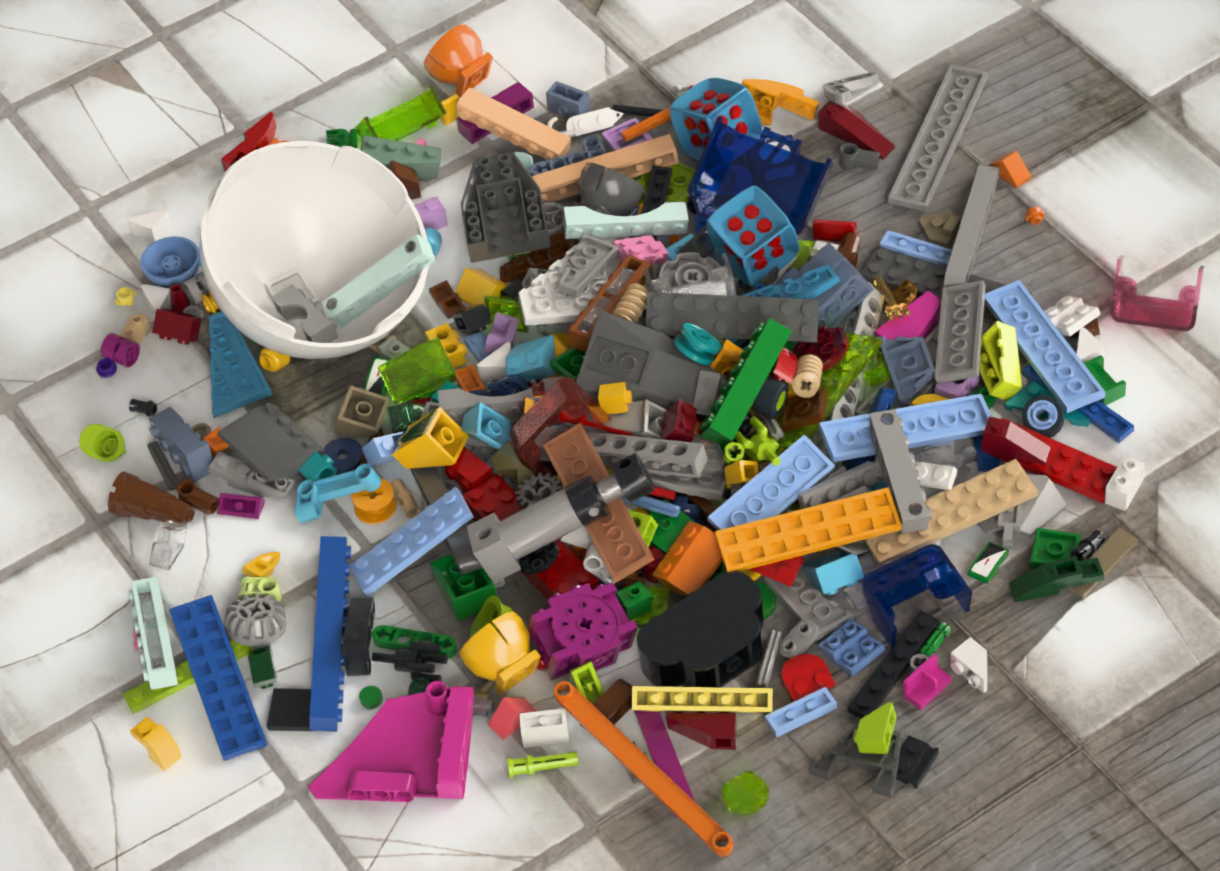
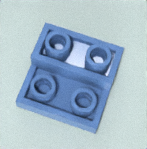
[818,619,885,677]

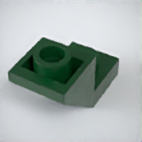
[248,645,277,689]

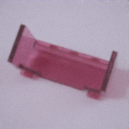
[1110,255,1205,331]

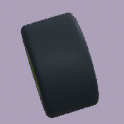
[753,376,789,419]

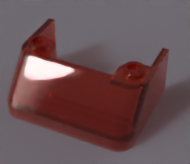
[510,377,612,477]

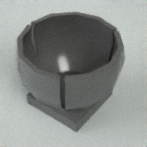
[571,162,644,216]

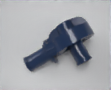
[469,375,529,397]

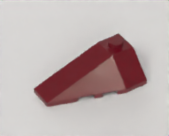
[818,101,895,160]

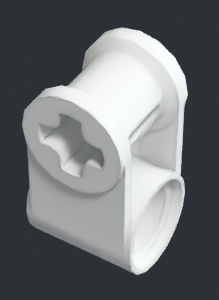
[583,544,616,584]

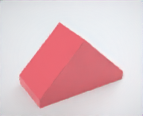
[488,698,537,740]

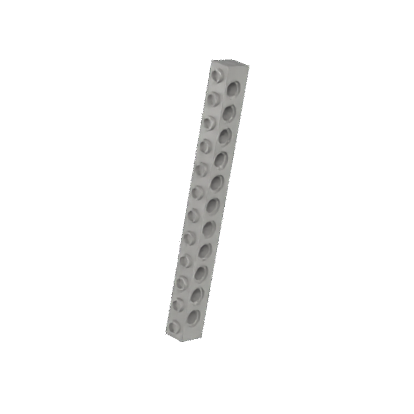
[811,282,885,485]

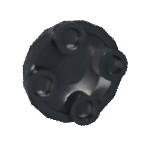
[519,542,559,575]

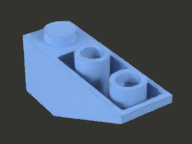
[362,431,404,467]

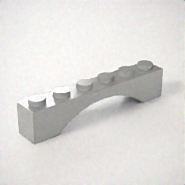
[438,376,569,422]

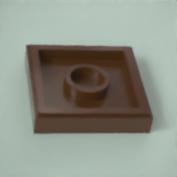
[780,388,828,433]

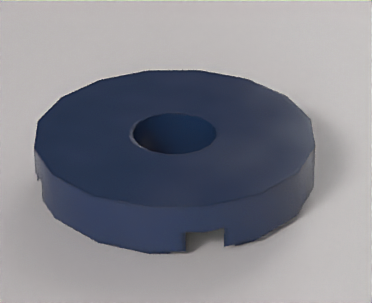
[322,438,364,475]

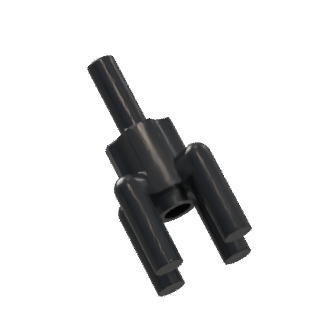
[371,642,448,683]

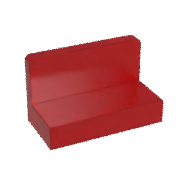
[813,219,857,242]

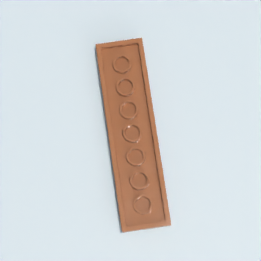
[543,423,655,583]

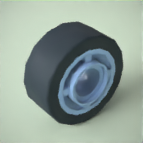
[1022,395,1064,438]

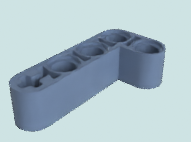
[530,135,605,176]

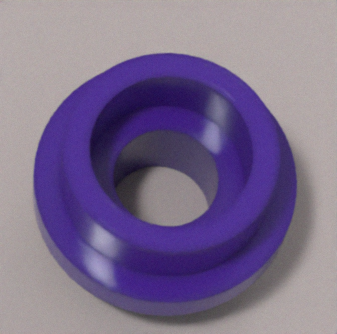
[96,358,117,378]

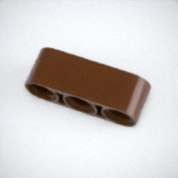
[579,679,632,730]

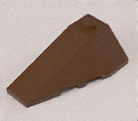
[500,231,579,283]

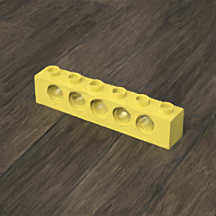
[632,686,773,713]

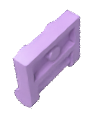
[602,118,652,151]

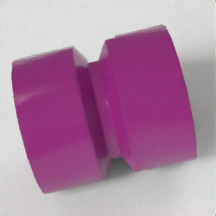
[100,333,140,367]

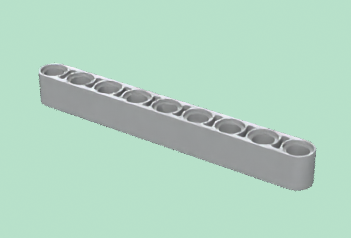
[944,165,1000,287]

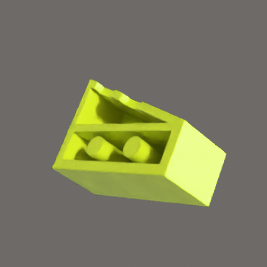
[979,321,1022,401]

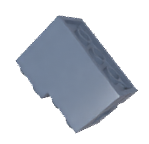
[773,242,874,328]

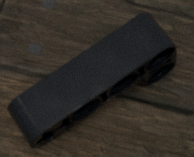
[343,598,375,676]

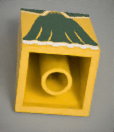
[392,407,469,469]

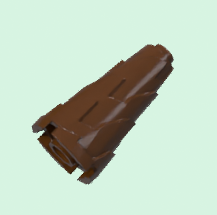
[108,471,195,525]

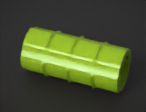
[722,442,744,466]

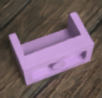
[484,312,520,354]

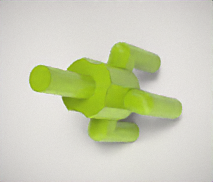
[734,417,781,466]

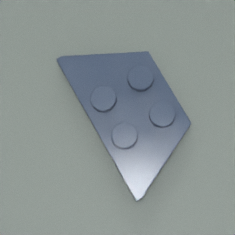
[878,336,935,405]

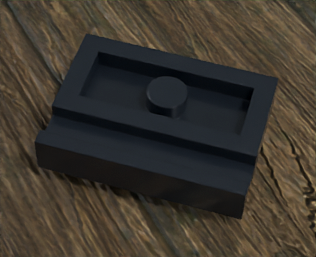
[896,735,939,789]

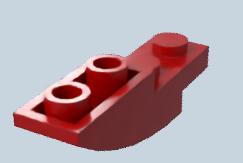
[221,112,277,172]
[769,347,797,383]

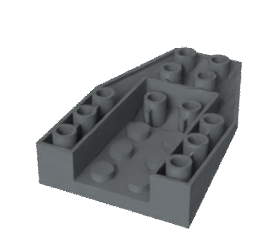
[461,152,551,263]
[573,310,718,410]

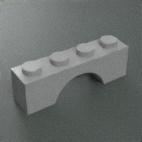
[271,284,338,343]

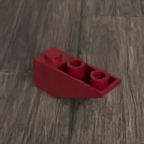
[666,711,737,750]

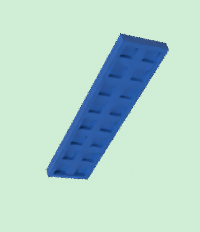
[169,595,267,761]

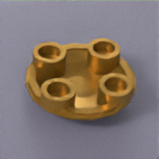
[882,280,917,315]

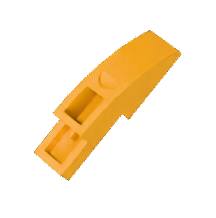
[741,79,819,121]

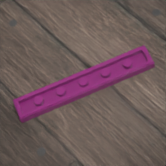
[634,711,695,817]

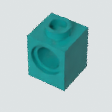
[298,451,338,482]

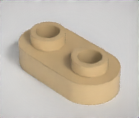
[120,314,149,345]

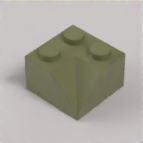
[491,440,546,492]

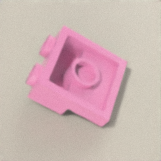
[613,235,668,266]

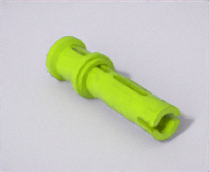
[507,751,579,778]

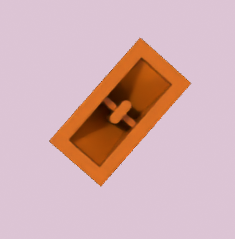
[988,151,1031,188]

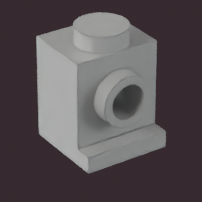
[378,335,413,372]

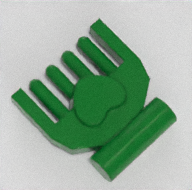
[326,129,357,148]

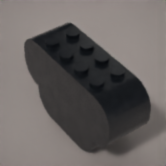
[637,571,764,688]

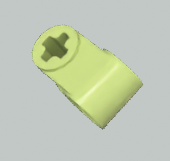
[237,577,282,602]

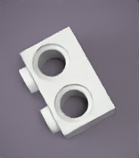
[1105,456,1145,511]

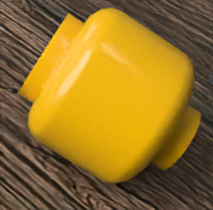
[259,347,290,372]

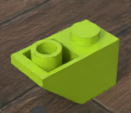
[789,239,815,270]

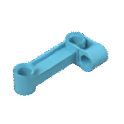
[295,464,382,523]

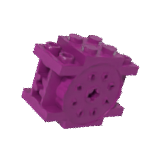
[528,582,638,681]

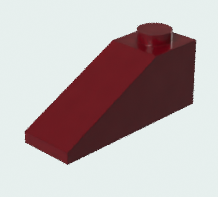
[981,416,1051,466]

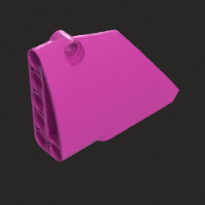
[308,681,474,802]

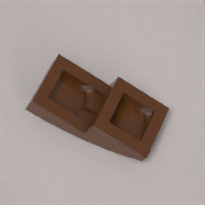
[429,280,466,319]

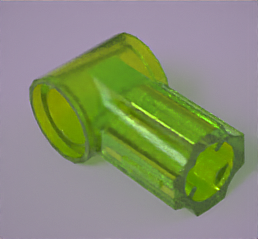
[864,351,891,388]

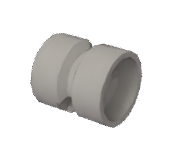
[182,272,210,305]

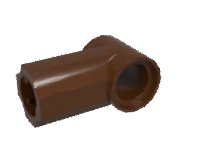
[838,232,860,268]
[176,480,219,515]

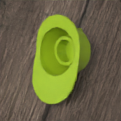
[79,424,127,462]
[470,595,512,638]

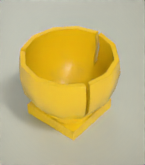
[459,611,541,696]

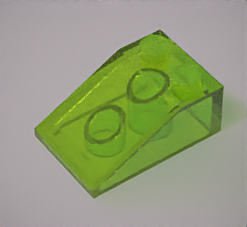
[378,338,456,404]

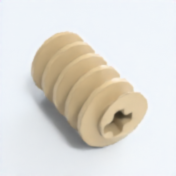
[612,283,648,324]
[792,355,823,398]

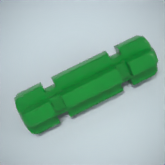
[919,622,951,657]

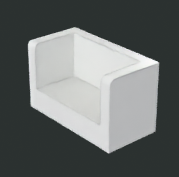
[519,708,570,748]

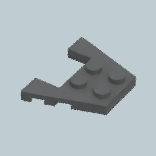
[808,722,902,798]

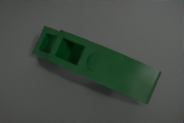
[1009,556,1104,602]

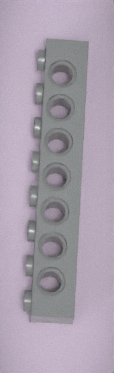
[534,426,708,478]

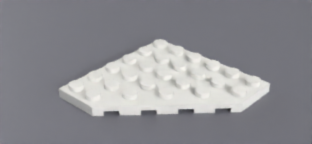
[519,236,647,326]

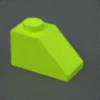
[853,702,897,754]

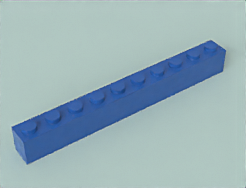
[309,536,351,732]

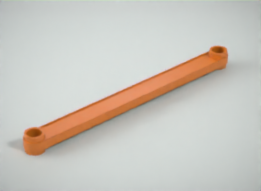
[554,681,734,857]

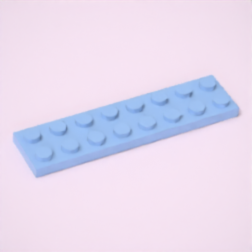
[984,280,1105,413]
[818,394,992,463]

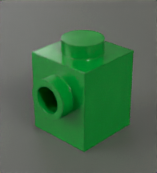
[616,581,653,621]

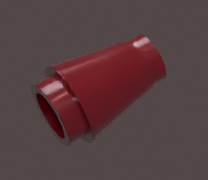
[170,284,190,312]

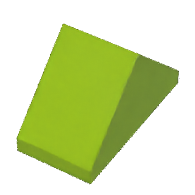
[570,661,604,704]

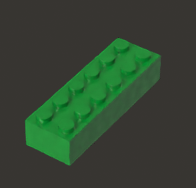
[699,318,792,450]

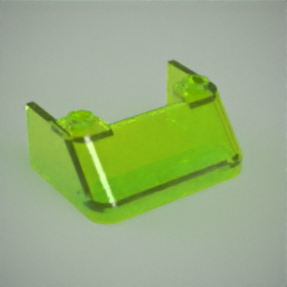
[355,86,446,141]

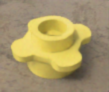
[114,287,136,306]

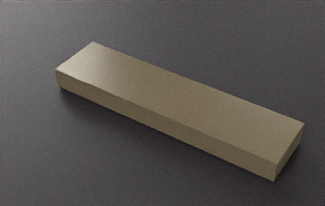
[1066,527,1138,599]

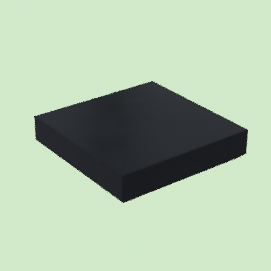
[267,688,313,732]

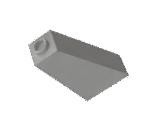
[563,400,643,437]

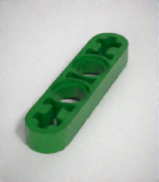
[372,625,457,659]

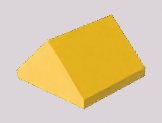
[455,268,508,310]

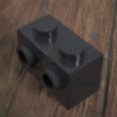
[452,304,491,334]

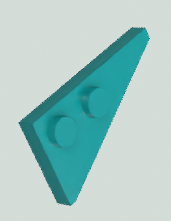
[1005,381,1090,427]

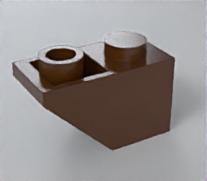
[390,161,421,200]

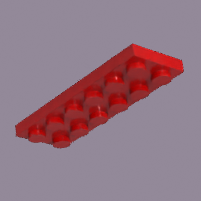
[982,418,1117,504]

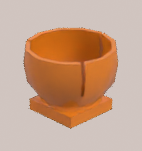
[424,25,493,98]

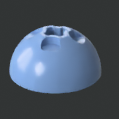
[140,236,200,288]

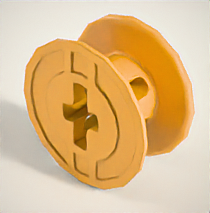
[351,478,397,524]

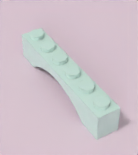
[563,202,689,239]

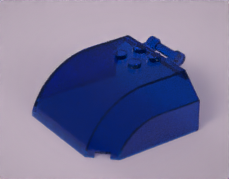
[687,116,833,236]

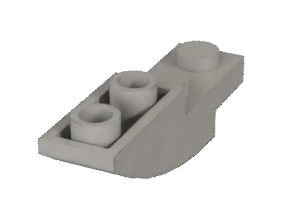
[209,451,296,499]

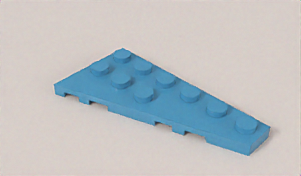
[725,264,840,347]
[209,311,272,418]

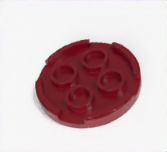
[791,326,849,372]

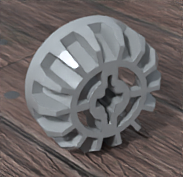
[225,593,286,646]

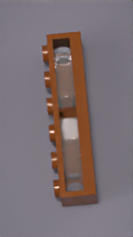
[567,254,651,352]

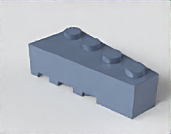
[148,407,213,483]

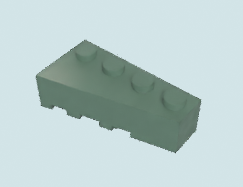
[360,135,442,179]

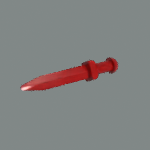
[558,411,638,437]

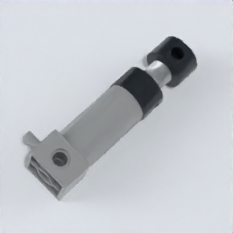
[466,452,655,583]

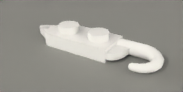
[547,107,623,137]

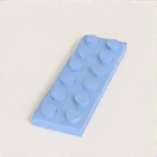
[707,435,835,530]
[351,487,474,596]

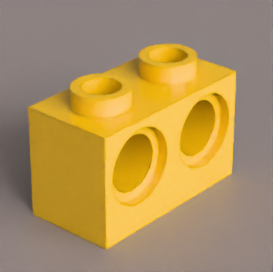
[425,323,467,369]

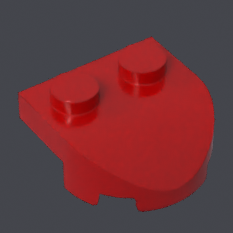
[750,555,804,587]
[780,654,836,702]

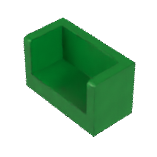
[1084,355,1126,405]

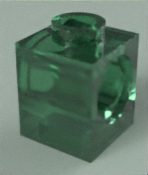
[387,402,420,434]

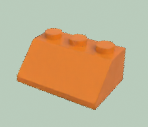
[652,521,723,597]

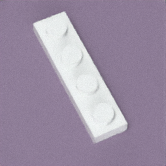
[874,456,957,490]

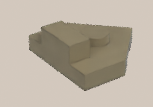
[919,211,963,248]

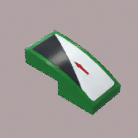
[364,357,395,397]
[967,542,1009,584]

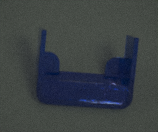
[862,544,972,648]

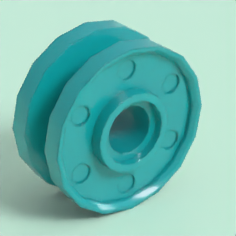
[673,323,722,365]

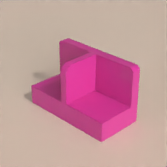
[903,654,952,710]

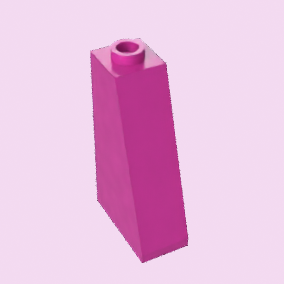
[875,291,942,341]

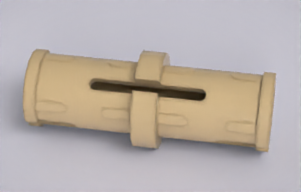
[391,479,420,518]

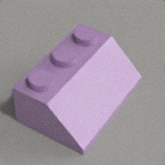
[414,197,448,230]

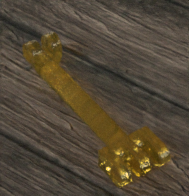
[873,277,910,321]

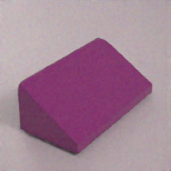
[217,493,265,519]

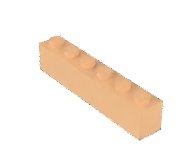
[457,87,571,160]

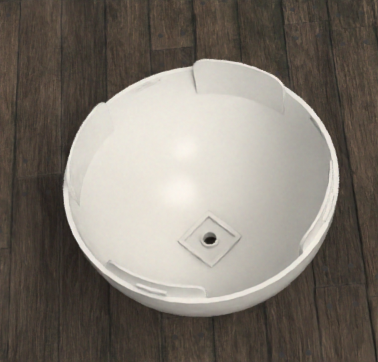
[199,141,428,359]

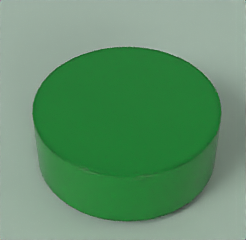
[359,686,383,709]

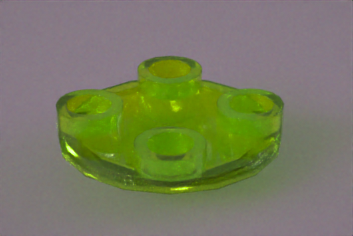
[722,771,769,815]

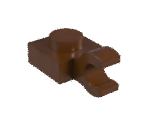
[620,570,644,588]

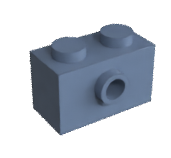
[546,81,591,118]

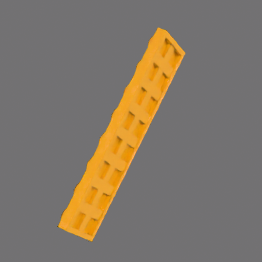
[715,487,902,572]

